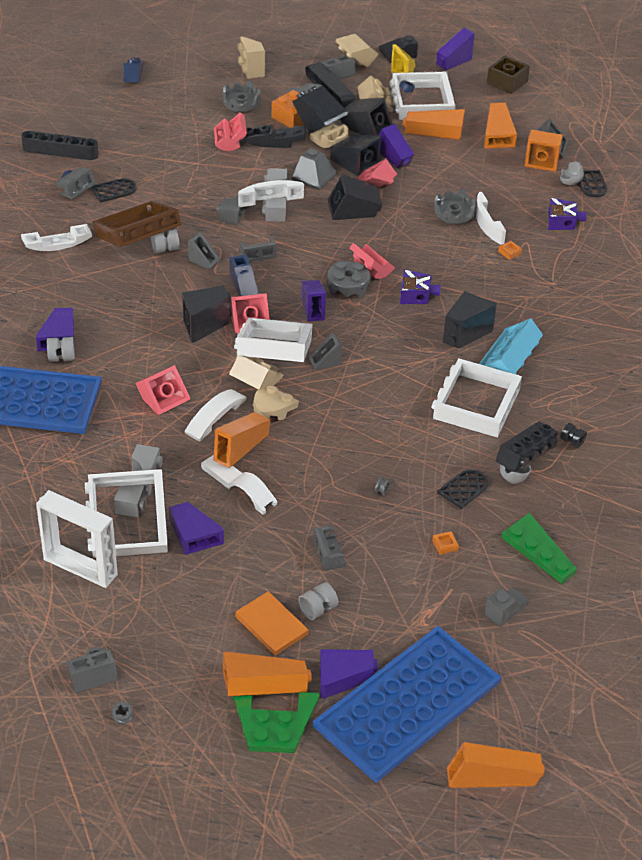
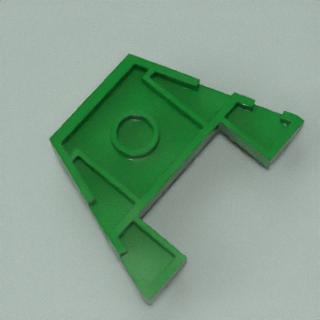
[232,692,319,753]

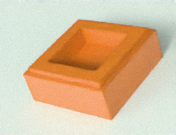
[498,241,522,260]
[432,531,459,555]

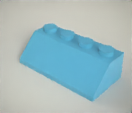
[479,318,543,375]

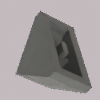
[188,232,220,269]
[308,333,342,370]

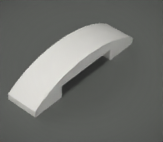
[238,180,304,207]
[476,192,506,245]
[21,224,92,251]
[185,389,247,442]

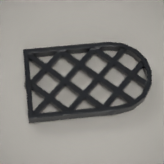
[91,178,136,203]
[437,470,488,509]

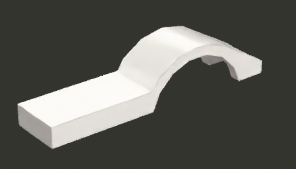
[201,455,277,514]

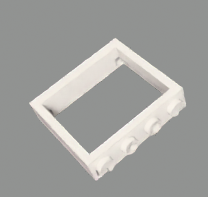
[390,72,455,120]
[234,318,313,362]
[432,358,522,438]
[85,469,168,558]
[36,490,118,588]

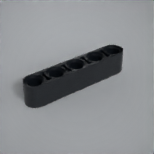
[305,62,355,108]
[21,131,99,160]

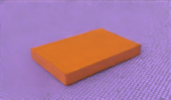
[235,591,309,656]

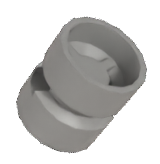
[151,228,180,254]
[47,337,75,362]
[298,582,339,620]

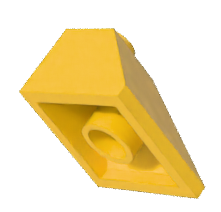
[391,44,415,73]

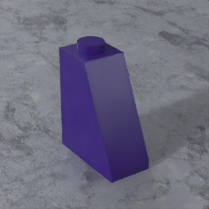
[436,28,475,70]
[379,124,414,168]
[301,280,326,322]
[36,307,74,351]
[169,502,224,555]
[320,649,378,698]

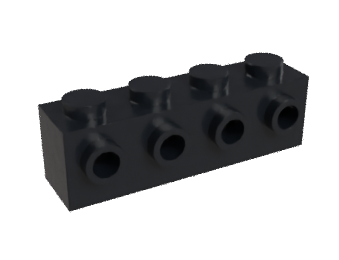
[495,421,558,472]

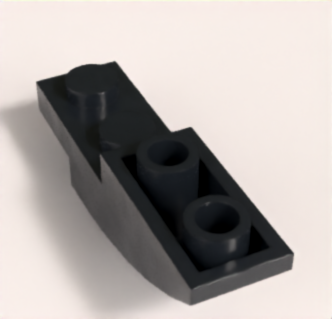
[242,125,306,148]

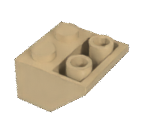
[335,34,378,68]
[238,37,265,79]
[358,76,394,112]
[229,355,284,389]

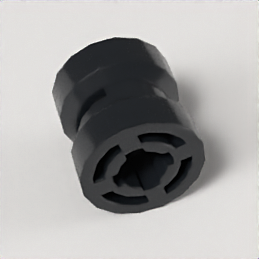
[560,423,587,448]

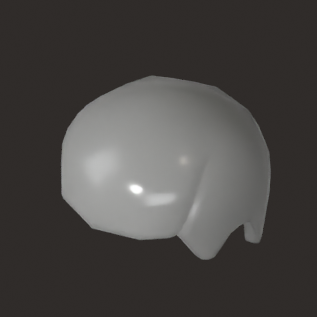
[560,161,584,185]
[499,464,531,484]

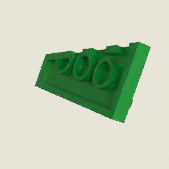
[501,513,577,584]

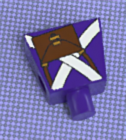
[548,198,587,230]
[400,270,441,304]

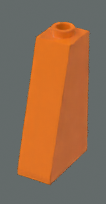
[484,103,517,149]
[403,109,465,140]
[213,412,270,468]
[222,652,311,696]
[447,742,545,788]

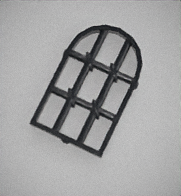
[578,170,607,198]

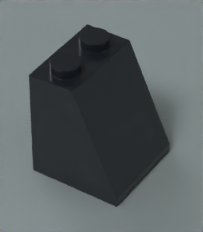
[292,86,348,135]
[340,98,393,136]
[330,134,381,176]
[327,174,382,220]
[182,286,231,343]
[443,291,497,348]

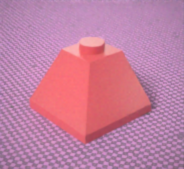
[357,159,397,188]
[229,293,270,333]
[135,365,190,415]

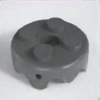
[222,80,261,112]
[434,189,476,224]
[327,261,370,298]

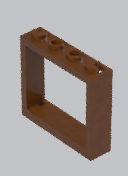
[92,201,181,247]

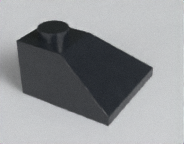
[378,35,418,64]

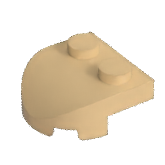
[310,123,348,148]
[252,386,299,420]

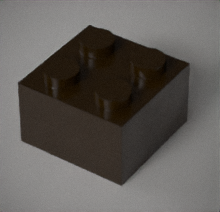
[487,55,530,94]

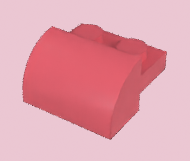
[214,112,247,151]
[349,243,395,279]

